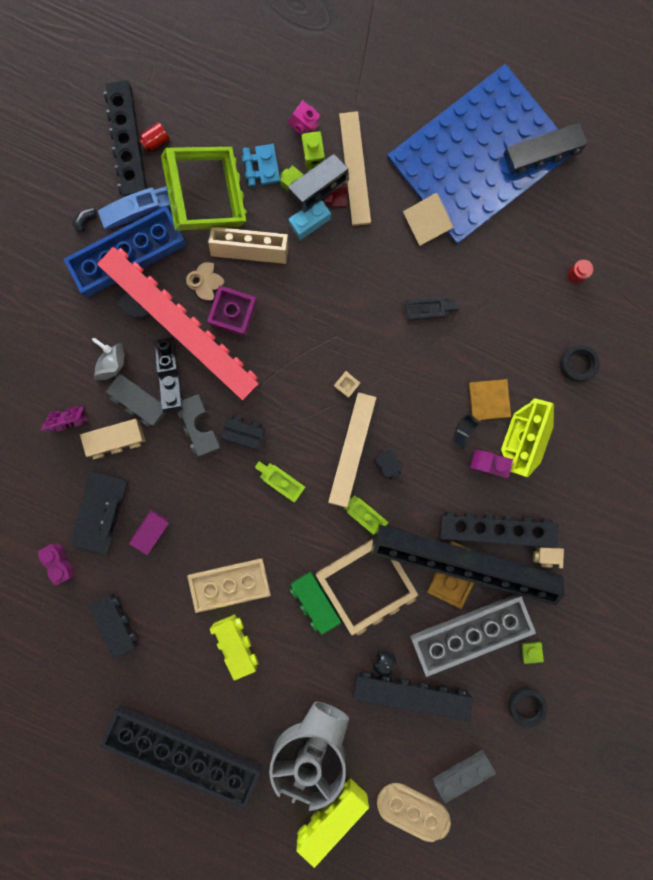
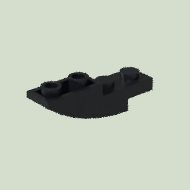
[154,337,183,413]

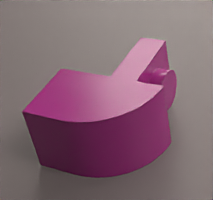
[470,450,513,478]

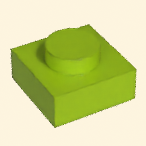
[521,641,544,664]

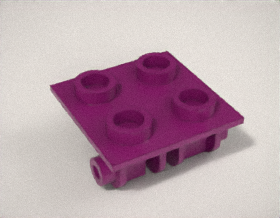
[41,406,87,433]

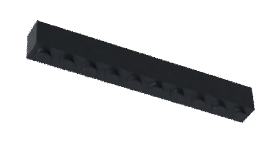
[371,524,565,605]

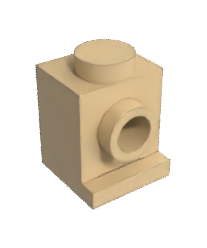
[533,546,564,568]

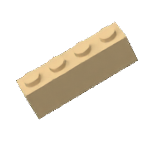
[208,227,288,264]

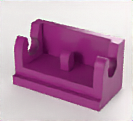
[129,509,169,555]

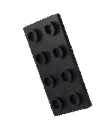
[70,471,128,555]

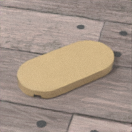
[377,783,451,842]

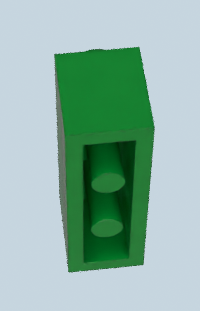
[290,571,341,635]

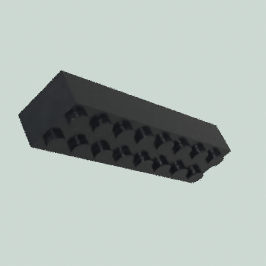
[100,704,262,809]

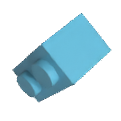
[288,200,331,240]

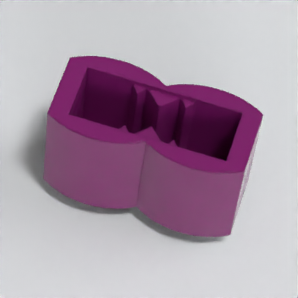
[38,543,75,586]

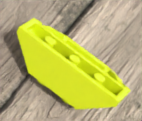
[501,399,554,477]

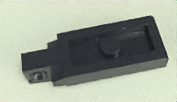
[405,297,459,321]

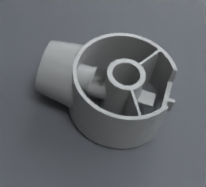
[269,702,349,811]

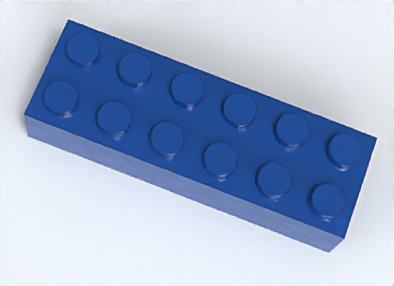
[63,206,188,297]

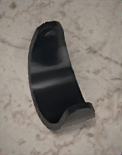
[454,414,482,449]

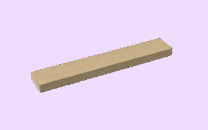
[339,111,371,226]
[328,392,376,508]

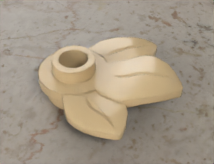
[186,262,225,301]

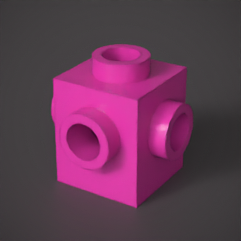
[287,100,320,134]

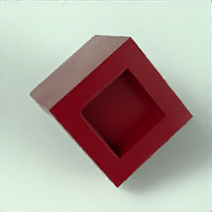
[325,183,348,207]

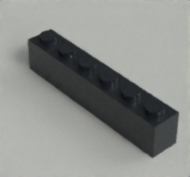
[353,671,473,721]

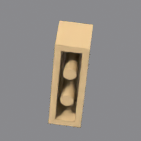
[80,419,146,460]

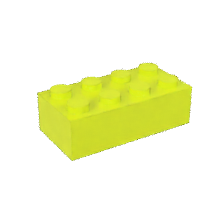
[297,778,369,868]

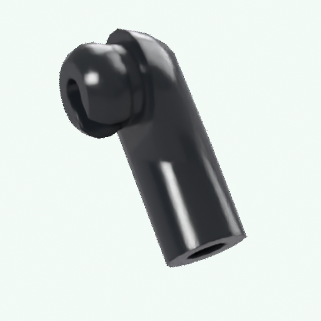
[72,208,97,232]

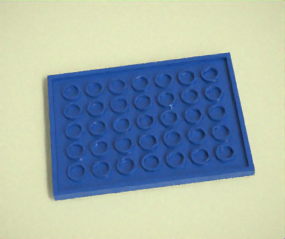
[387,63,571,245]

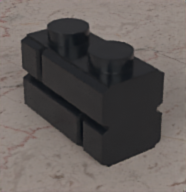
[221,415,265,451]
[374,449,403,480]

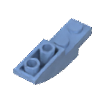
[98,186,170,230]

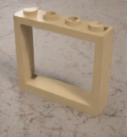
[316,539,418,635]

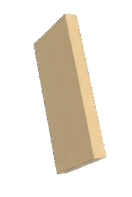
[187,558,271,613]

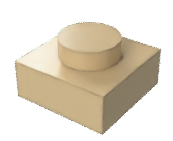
[334,371,360,398]

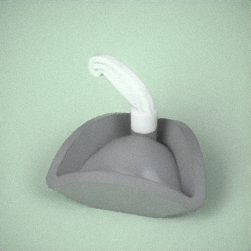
[92,338,125,380]

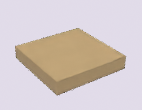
[403,193,454,246]

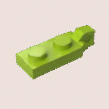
[255,461,305,503]
[344,495,389,535]

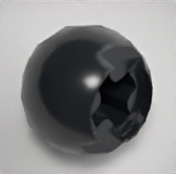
[373,651,396,676]

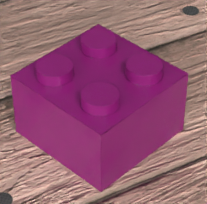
[207,285,258,337]

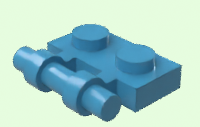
[242,143,280,187]

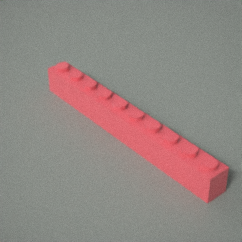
[97,247,259,400]

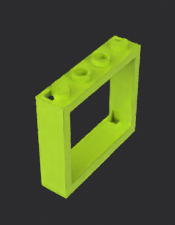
[161,147,247,231]

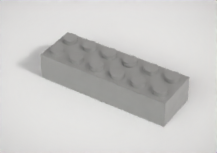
[410,594,536,677]

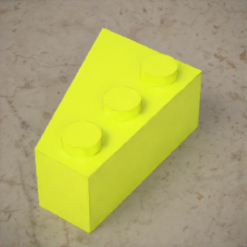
[209,614,259,680]

